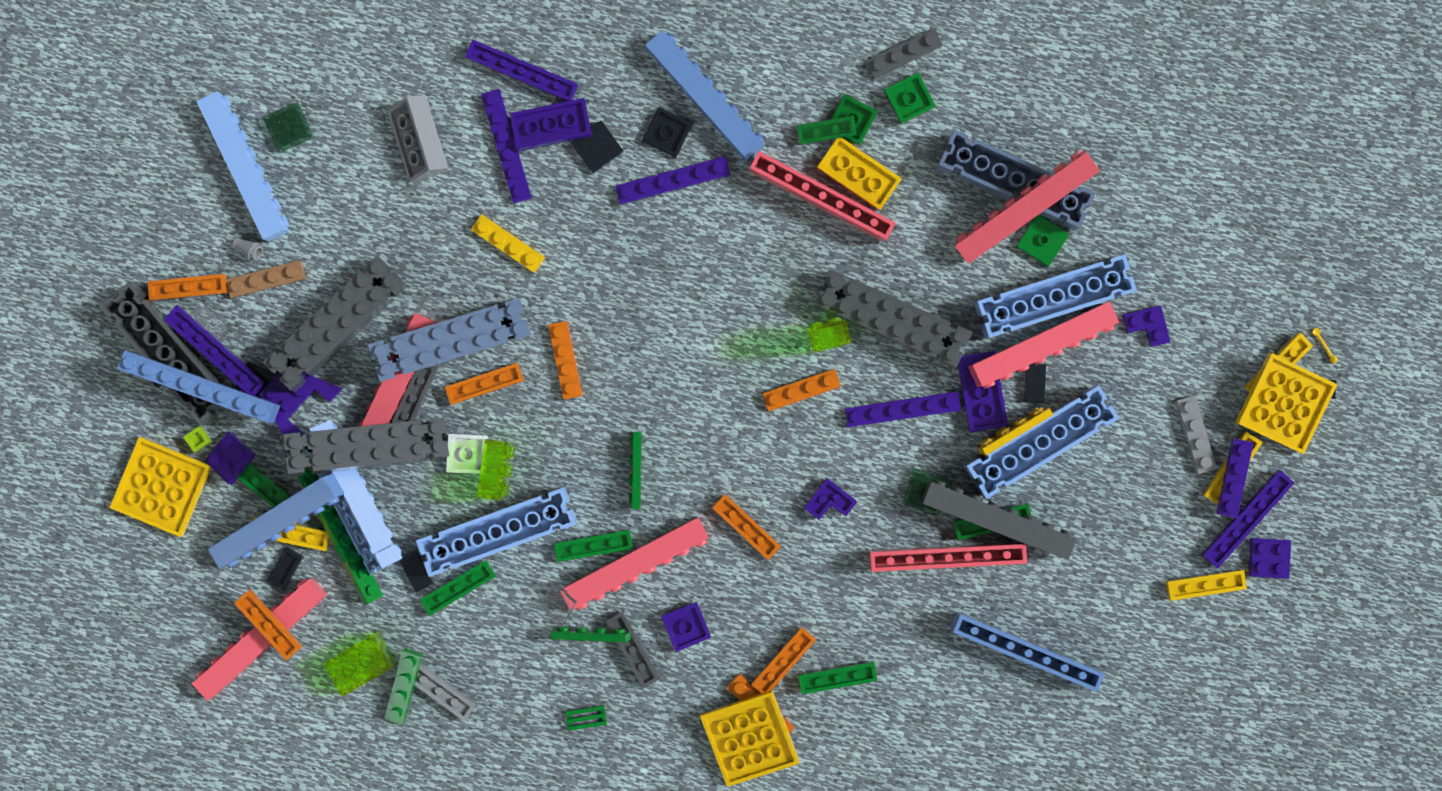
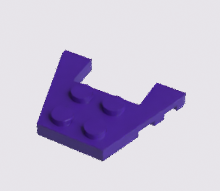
[260,374,343,437]

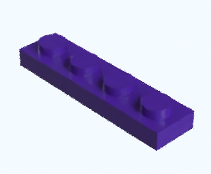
[1216,438,1254,518]

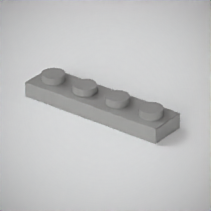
[1175,395,1217,474]
[415,664,477,721]

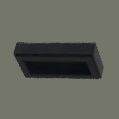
[1024,364,1046,403]
[267,547,304,590]
[399,550,434,593]

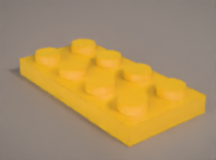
[817,138,902,211]
[976,407,1053,455]

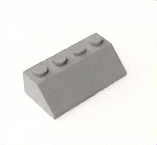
[387,95,448,183]

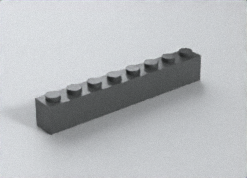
[920,479,1077,560]

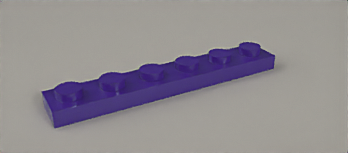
[465,39,579,101]
[481,89,532,204]
[615,156,731,205]
[163,305,266,396]
[845,391,962,427]
[1201,470,1294,568]

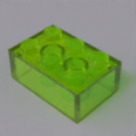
[804,317,851,354]
[476,438,516,501]
[322,631,397,697]

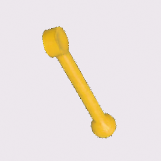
[1312,328,1338,363]

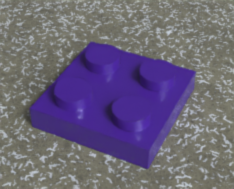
[204,431,256,485]
[1248,537,1291,579]
[661,601,711,652]

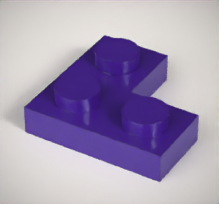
[1122,305,1170,347]
[804,478,858,520]

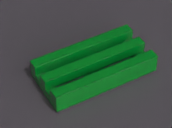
[566,705,607,731]

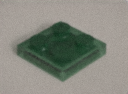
[263,102,315,153]
[901,468,951,517]

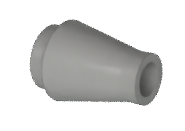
[232,238,263,260]

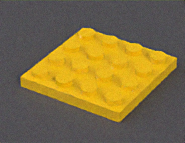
[1235,353,1338,454]
[109,437,211,537]
[700,690,800,787]

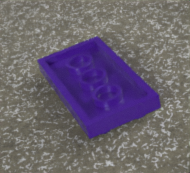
[510,98,592,152]
[957,351,1008,433]

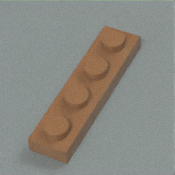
[226,260,306,299]

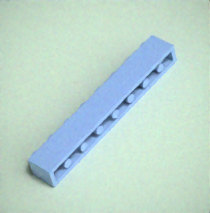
[196,92,289,241]

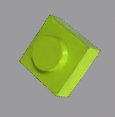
[183,426,212,453]

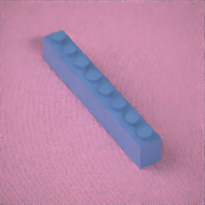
[645,30,764,163]
[117,350,280,424]
[208,473,345,569]
[949,611,1104,692]

